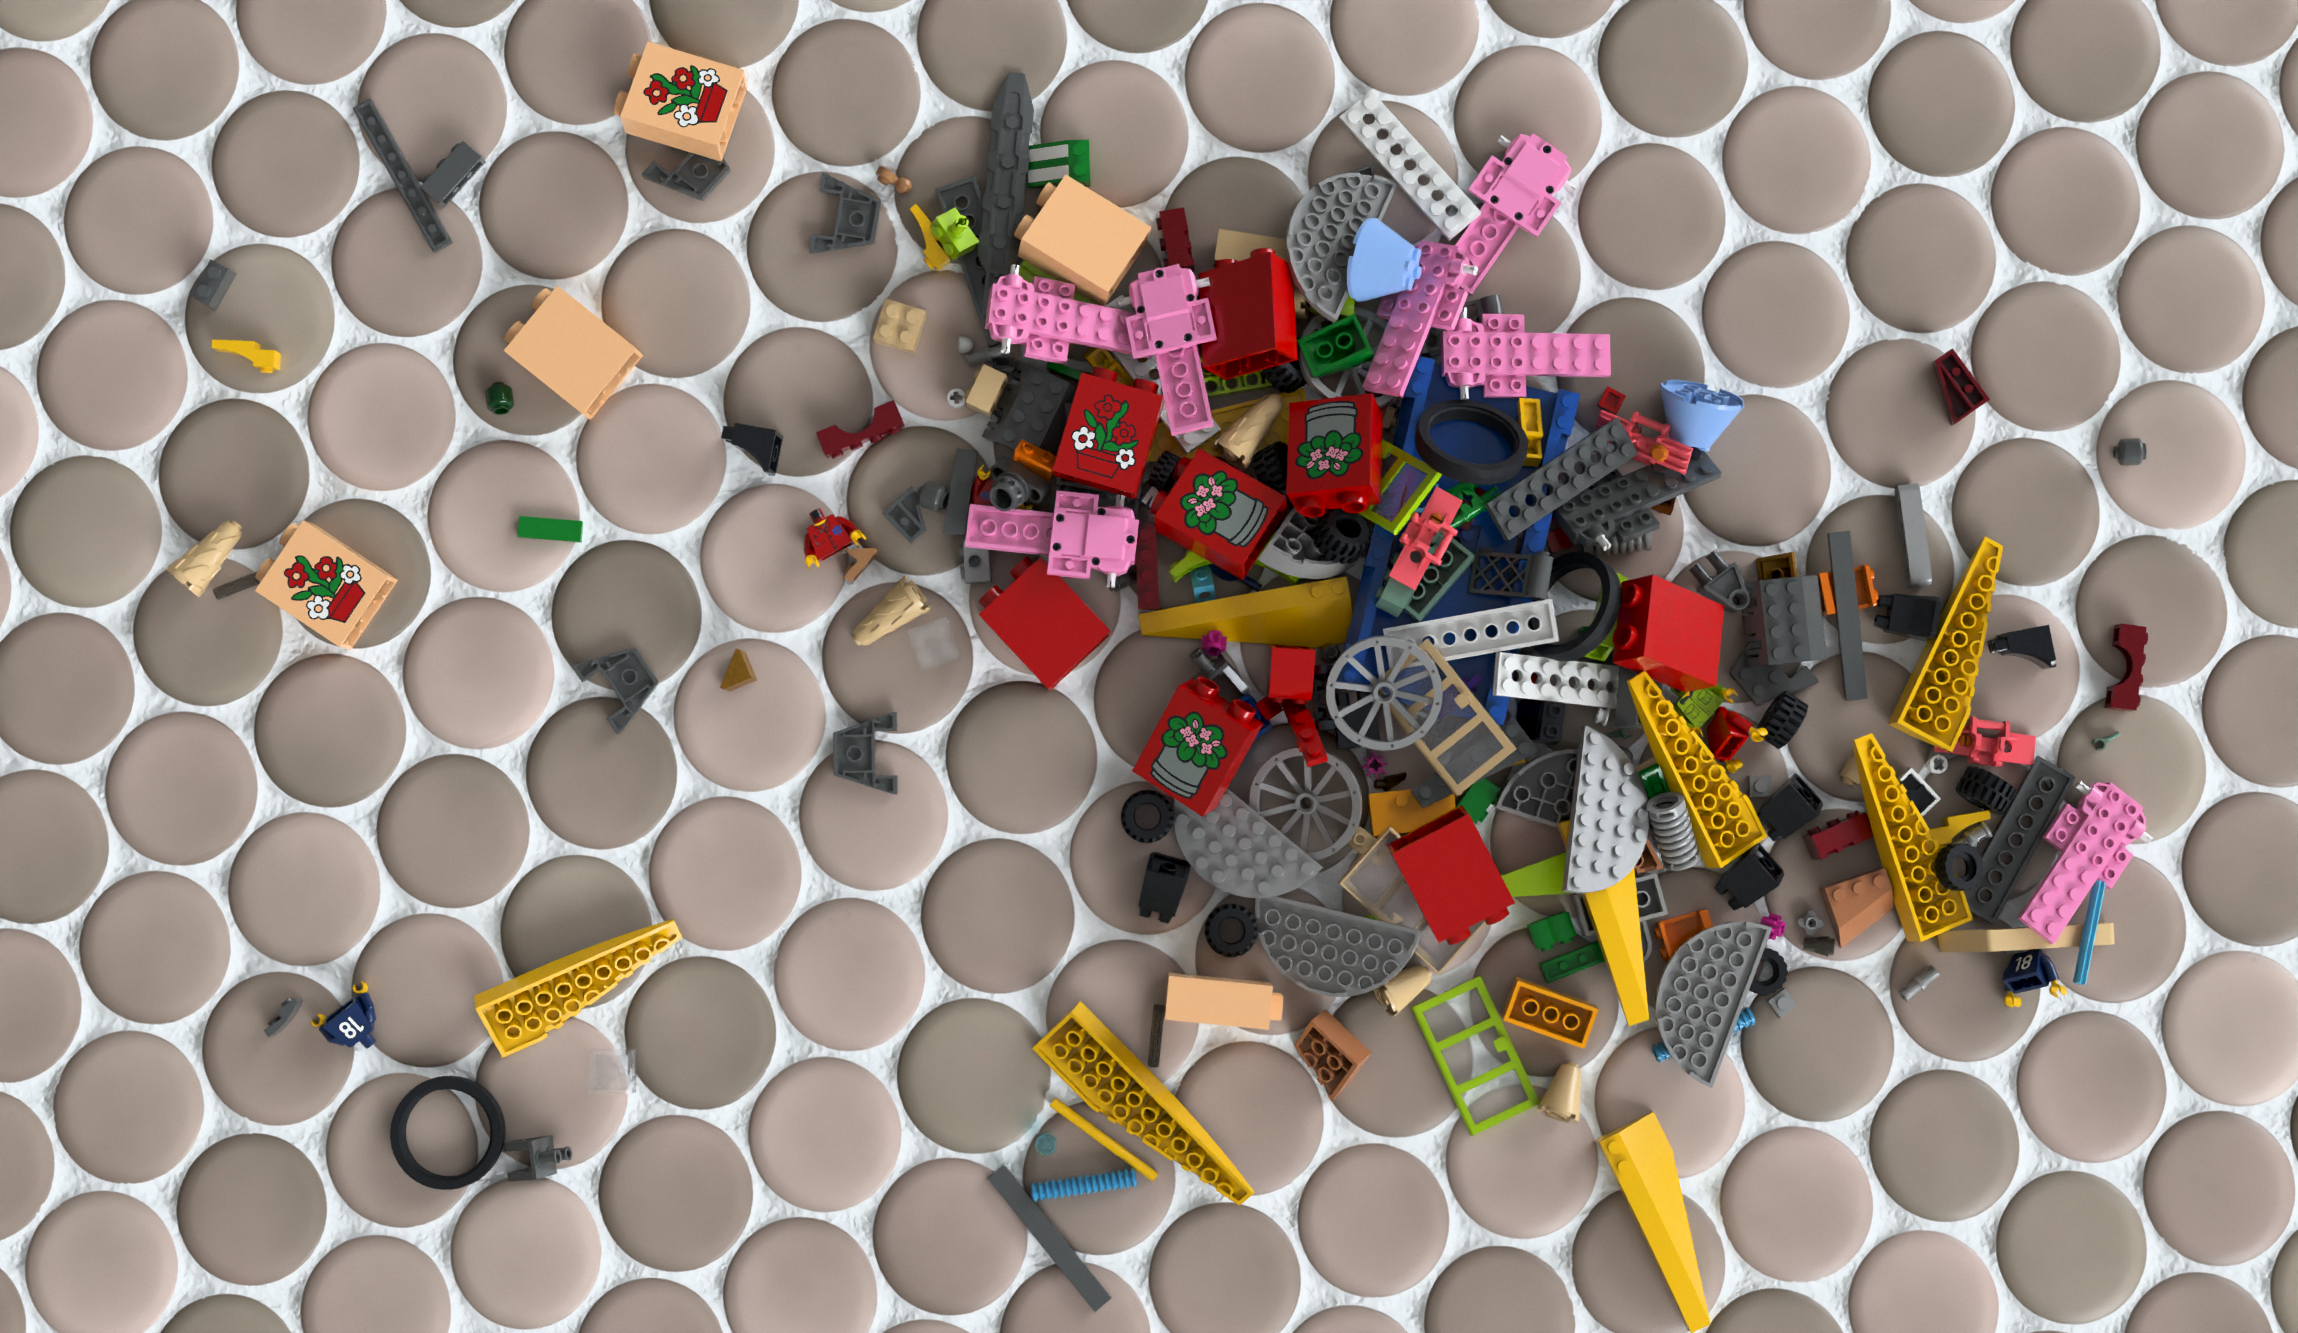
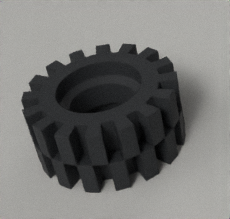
[1148,450,1182,491]

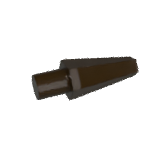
[1373,772,1407,792]

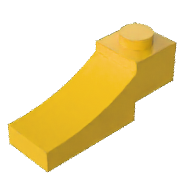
[910,204,950,272]
[211,340,281,373]
[1082,347,1134,387]
[1517,398,1543,467]
[1929,810,1991,849]

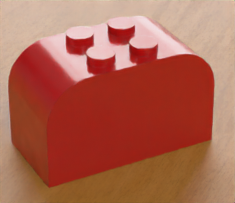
[1266,644,1316,704]

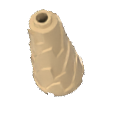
[1212,393,1283,471]
[166,520,243,597]
[852,576,931,646]

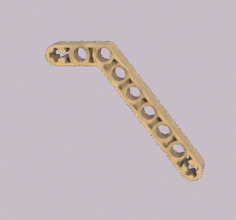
[1938,923,2115,952]

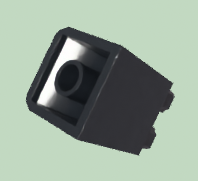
[721,423,783,476]
[1874,593,1942,641]
[1987,625,2056,669]
[1335,691,1381,750]
[1515,699,1566,745]
[1757,773,1823,841]
[1714,843,1785,911]
[1138,852,1191,924]

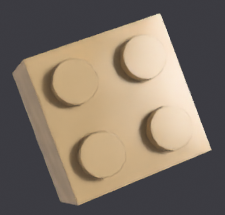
[873,298,927,355]
[964,364,1008,419]

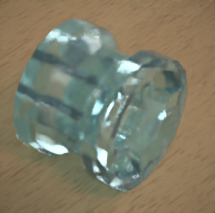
[1035,1132,1057,1156]

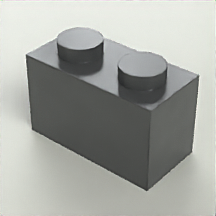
[190,259,236,310]

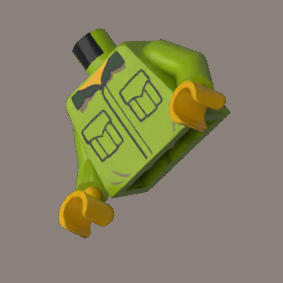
[1670,684,1738,737]

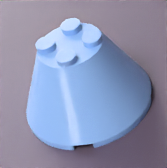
[1347,217,1422,302]
[1660,380,1745,451]

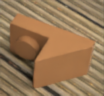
[844,548,879,584]

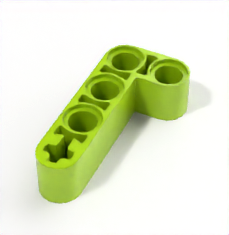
[1200,358,1273,398]

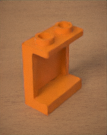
[1013,439,1056,505]
[1816,564,1879,616]
[1654,909,1713,963]

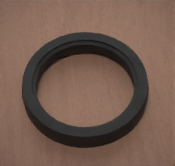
[1414,400,1528,485]
[1528,551,1622,662]
[390,1076,506,1190]

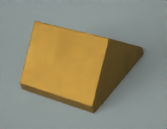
[1756,552,1797,580]
[720,648,757,691]

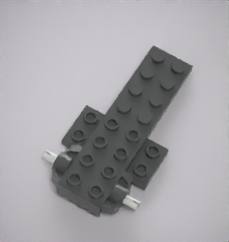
[1552,447,1722,551]

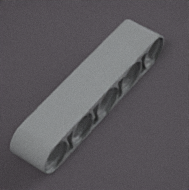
[1894,483,1932,588]

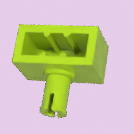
[930,207,979,261]

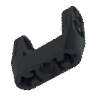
[1314,665,1335,731]

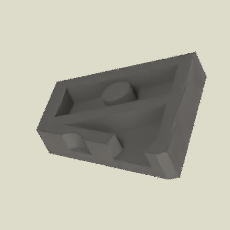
[882,486,927,545]

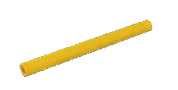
[1049,1097,1158,1182]

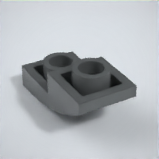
[264,997,303,1037]

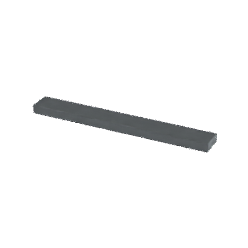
[352,98,453,253]
[1827,531,1868,701]
[987,1164,1112,1312]

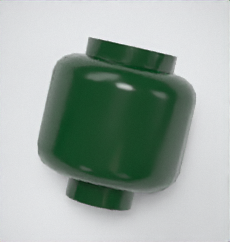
[485,382,514,415]

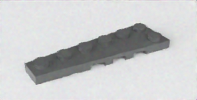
[1410,717,1539,808]

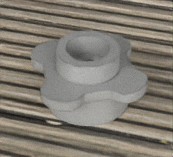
[1798,910,1824,936]

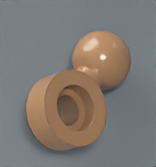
[875,166,912,194]

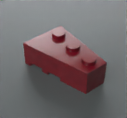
[1156,207,1195,273]
[1932,348,1990,426]
[1802,810,1874,860]

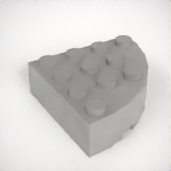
[1258,507,1368,579]
[1493,749,1578,829]

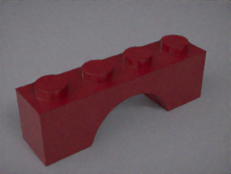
[816,400,905,459]
[1136,524,1159,611]
[2104,623,2148,712]

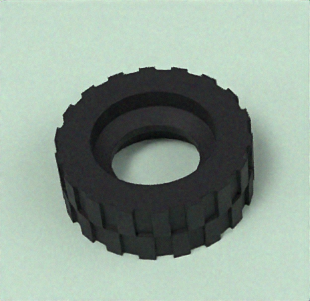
[1934,843,1984,891]
[1749,948,1788,995]

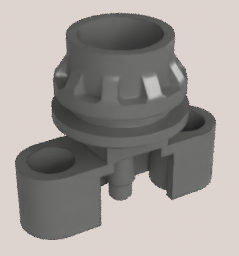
[989,456,1051,511]

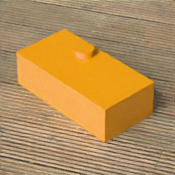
[1367,789,1456,836]
[1501,977,1599,1049]

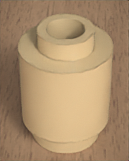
[1839,754,1860,787]

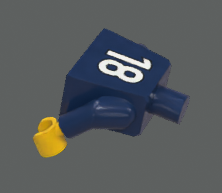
[2002,949,2067,1008]
[311,981,376,1049]

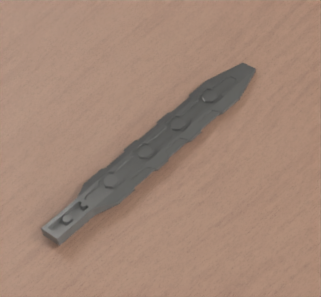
[977,72,1034,315]

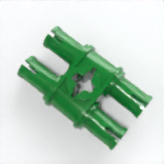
[1446,482,1501,529]

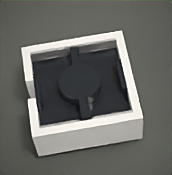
[1897,768,1941,817]

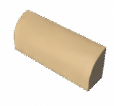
[1213,229,1287,268]

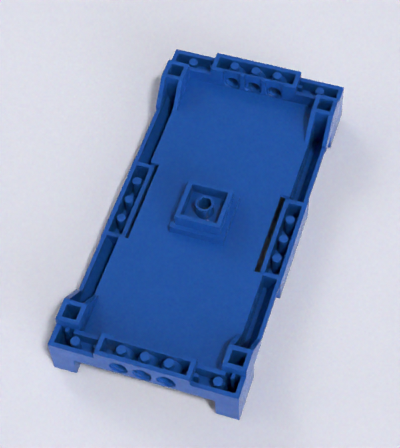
[1336,356,1580,726]

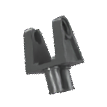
[1689,549,1750,613]
[1189,648,1250,694]
[503,1135,572,1181]

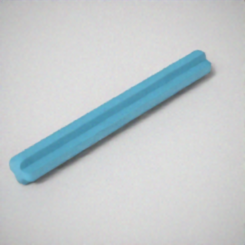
[2073,880,2106,985]

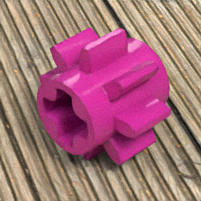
[1201,630,1227,656]
[1361,752,1388,779]
[1760,913,1786,940]

